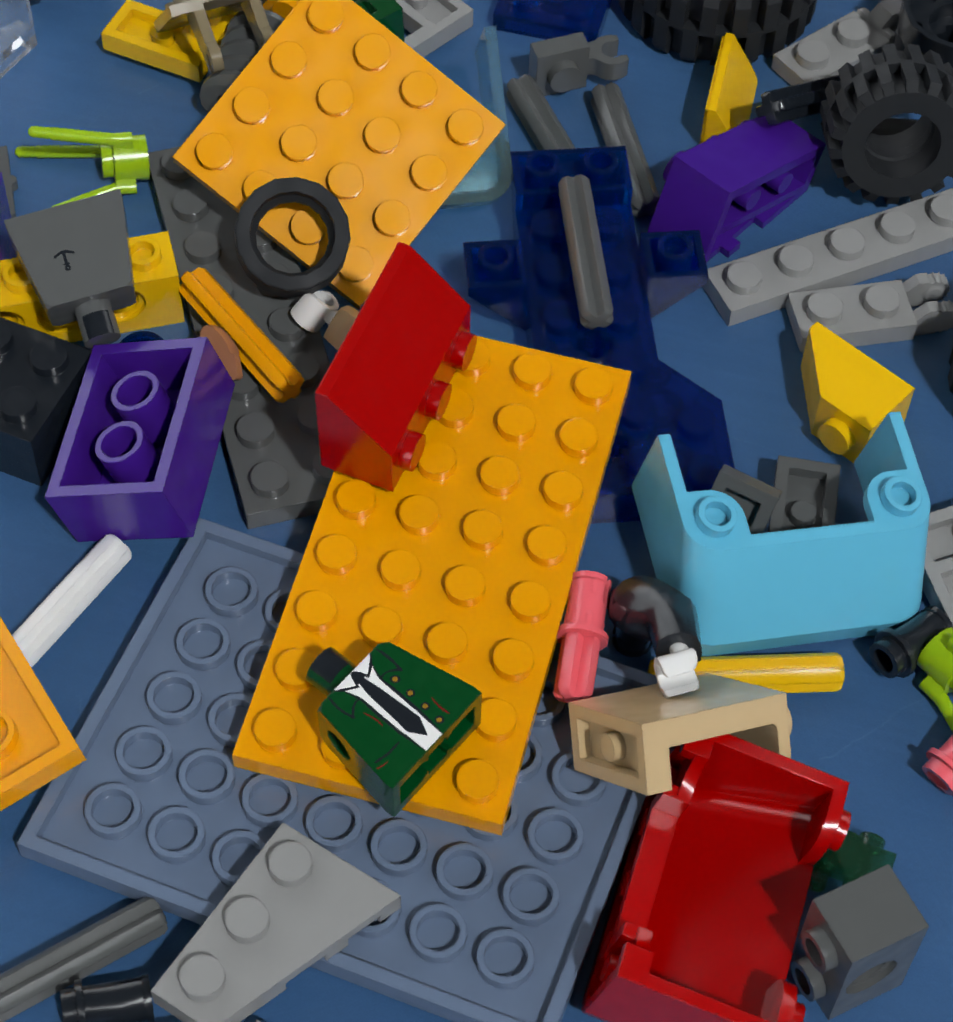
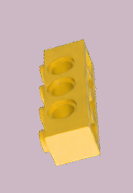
[0,231,185,343]

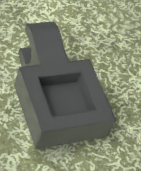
[528,32,629,96]

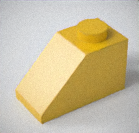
[801,322,915,463]

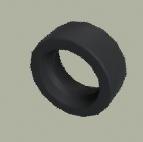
[234,177,351,298]

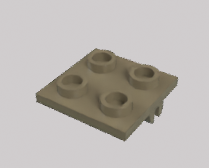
[154,0,274,74]

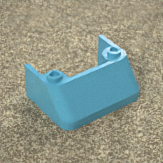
[631,411,930,656]

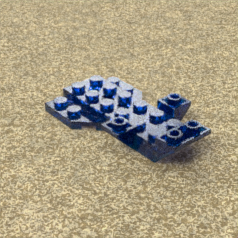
[463,146,735,524]

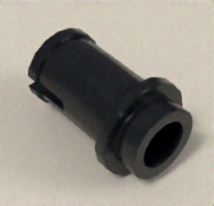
[869,605,953,678]
[60,973,155,1022]

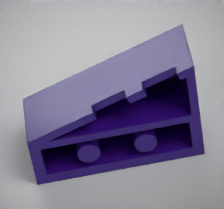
[641,117,826,288]

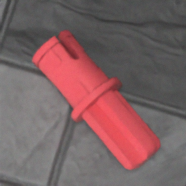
[553,570,612,703]

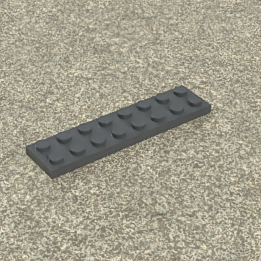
[148,146,334,529]

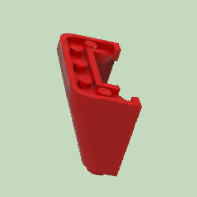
[581,734,851,1022]

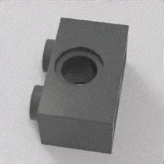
[791,864,929,1020]

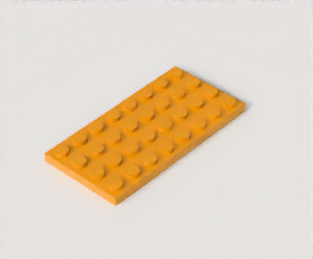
[232,336,632,836]

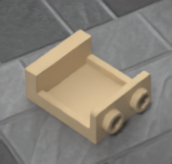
[568,673,792,796]

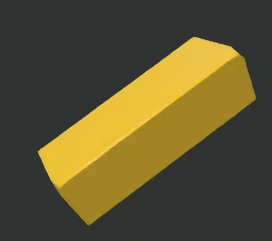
[700,33,758,144]

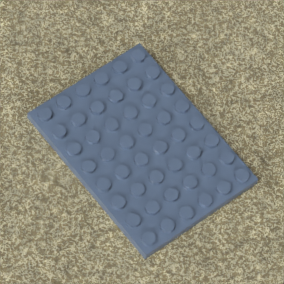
[17,518,658,1022]

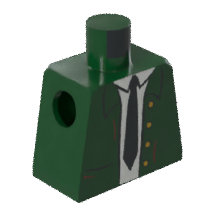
[306,642,482,818]

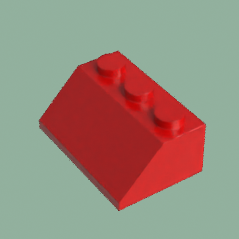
[315,242,477,492]

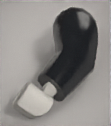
[607,575,702,698]

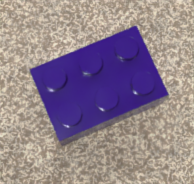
[44,337,235,542]

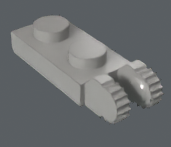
[785,272,953,353]

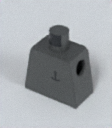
[4,189,136,348]

